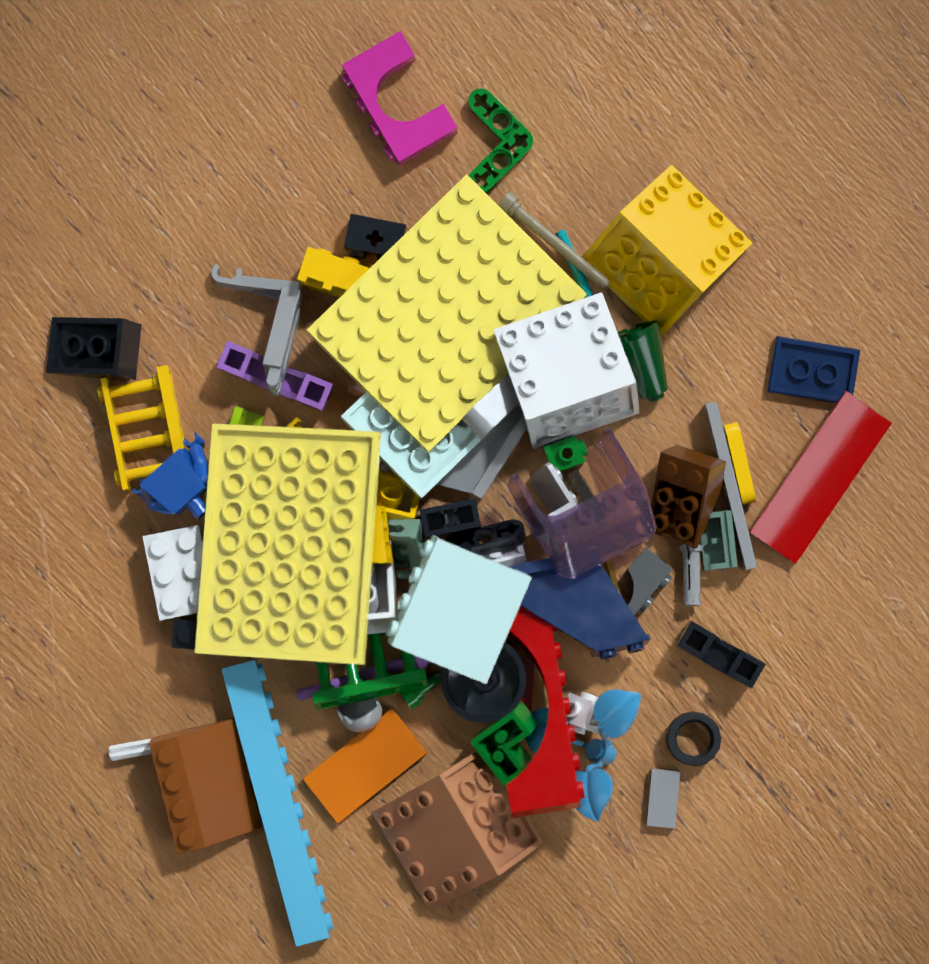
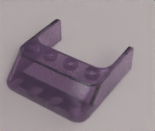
[507,428,656,578]

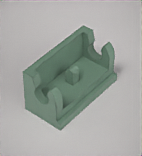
[701,510,738,571]
[388,519,424,579]

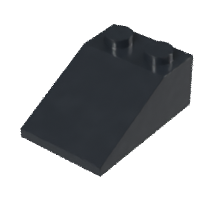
[46,317,142,380]

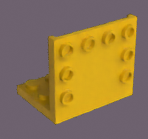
[582,165,752,337]

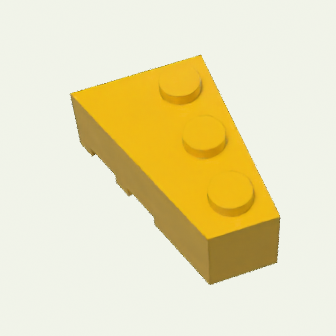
[297,246,373,298]

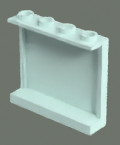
[386,535,532,684]

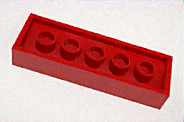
[748,391,892,564]

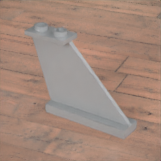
[379,403,527,500]

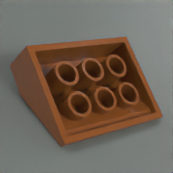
[149,718,262,854]

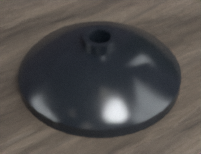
[441,642,526,723]

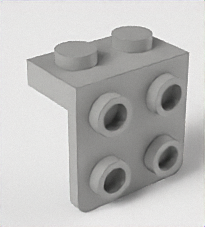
[530,462,580,539]

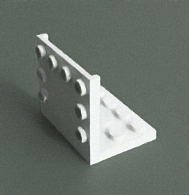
[493,292,640,450]

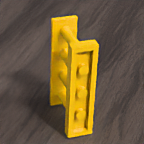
[97,365,186,491]

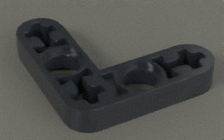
[445,519,526,556]

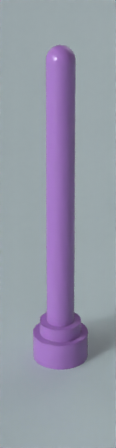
[297,655,430,700]

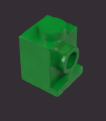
[543,435,588,472]

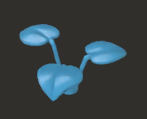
[526,690,641,821]

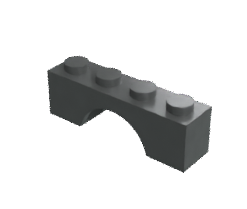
[587,547,672,657]

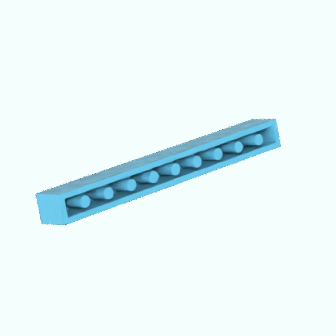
[221,660,334,947]

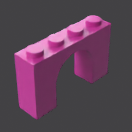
[341,31,458,166]

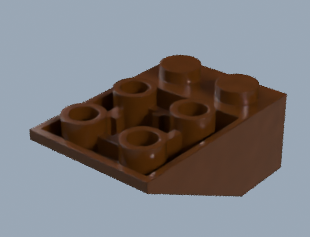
[647,445,726,548]

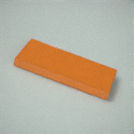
[303,708,427,823]

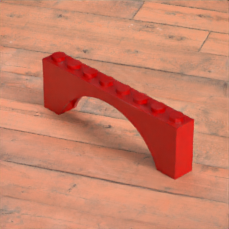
[507,606,585,818]

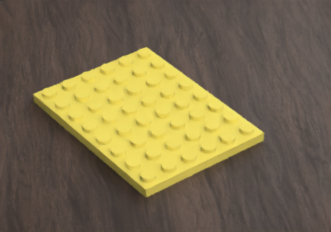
[306,174,587,453]
[195,424,381,665]

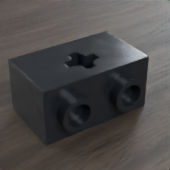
[344,214,407,261]
[420,498,481,539]

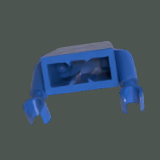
[132,432,208,519]

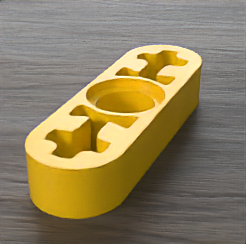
[723,422,756,505]

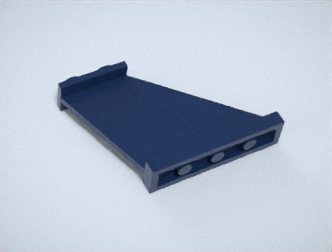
[509,547,650,660]

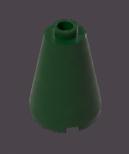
[617,320,668,402]

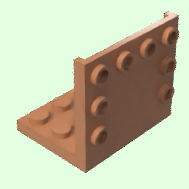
[372,751,544,911]

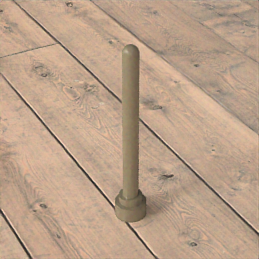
[498,191,609,288]

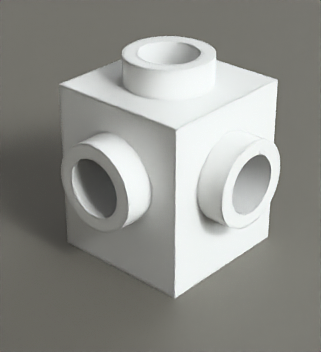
[566,691,600,735]

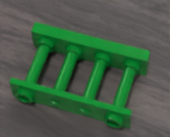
[312,632,429,710]

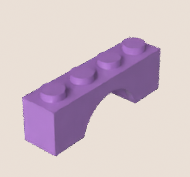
[216,341,334,413]

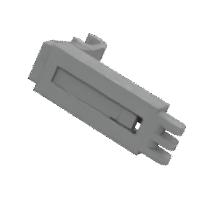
[212,264,303,396]

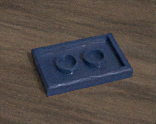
[767,336,860,404]

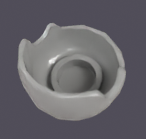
[337,698,383,732]

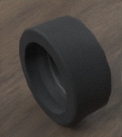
[666,711,721,766]

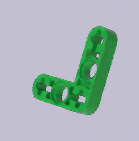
[468,88,533,193]

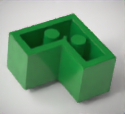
[470,701,539,787]

